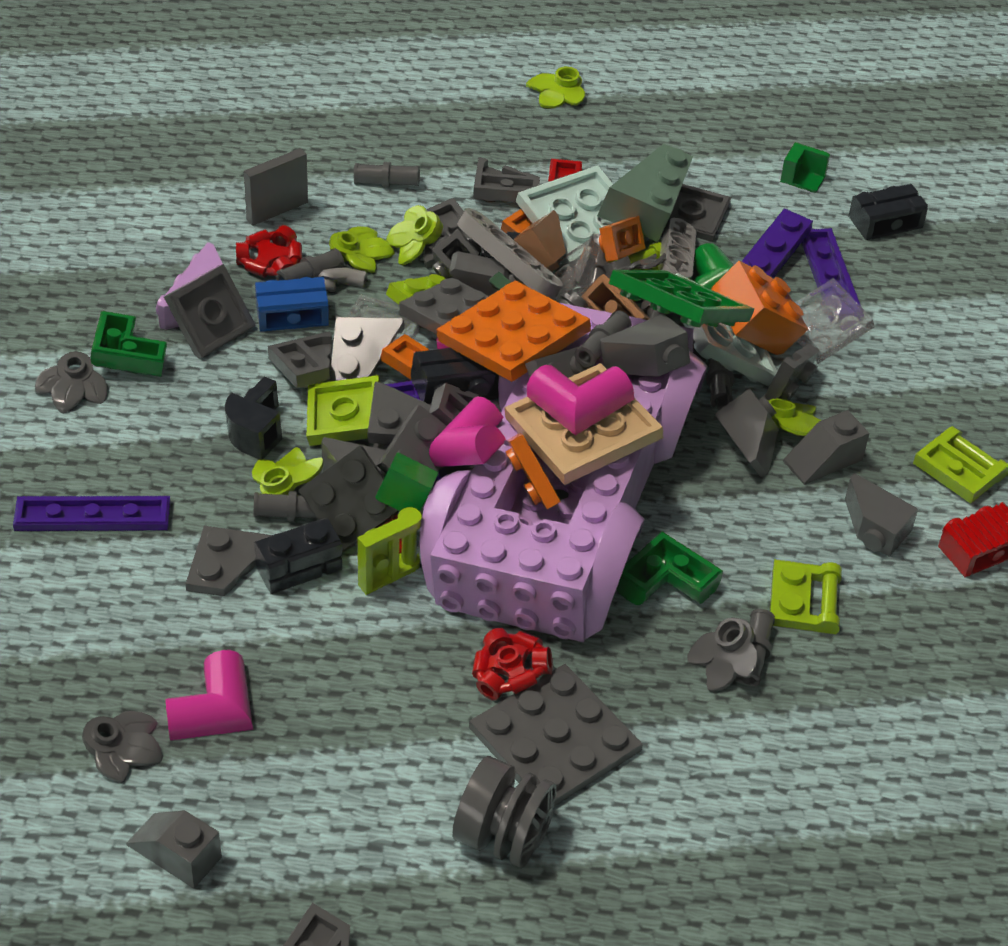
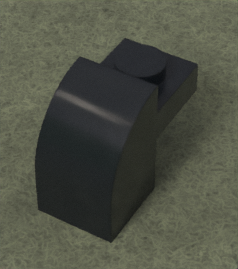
[225,376,283,460]

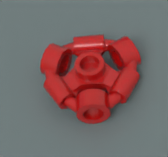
[236,225,302,278]
[472,628,553,701]

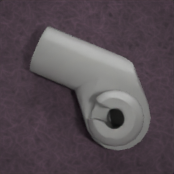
[318,267,368,292]

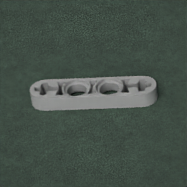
[457,208,563,300]
[658,217,696,279]

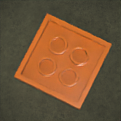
[436,280,591,382]

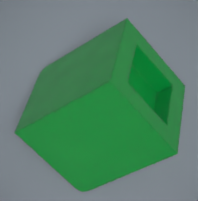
[780,142,830,193]
[375,453,438,511]

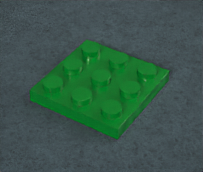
[608,270,755,328]

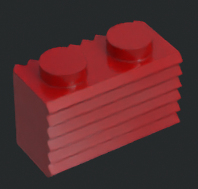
[938,502,1008,577]

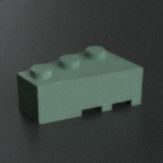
[597,143,693,242]

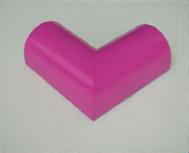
[527,364,634,436]
[429,396,506,467]
[165,650,253,740]

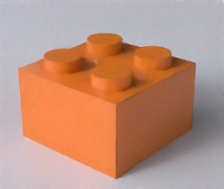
[711,261,808,355]

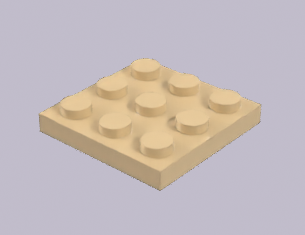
[504,363,663,485]

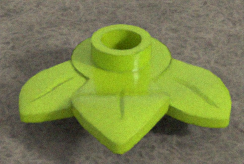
[526,66,585,109]
[386,205,443,265]
[329,226,395,273]
[768,398,822,436]
[252,447,324,495]

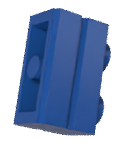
[255,277,329,332]

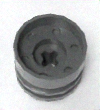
[452,756,557,869]

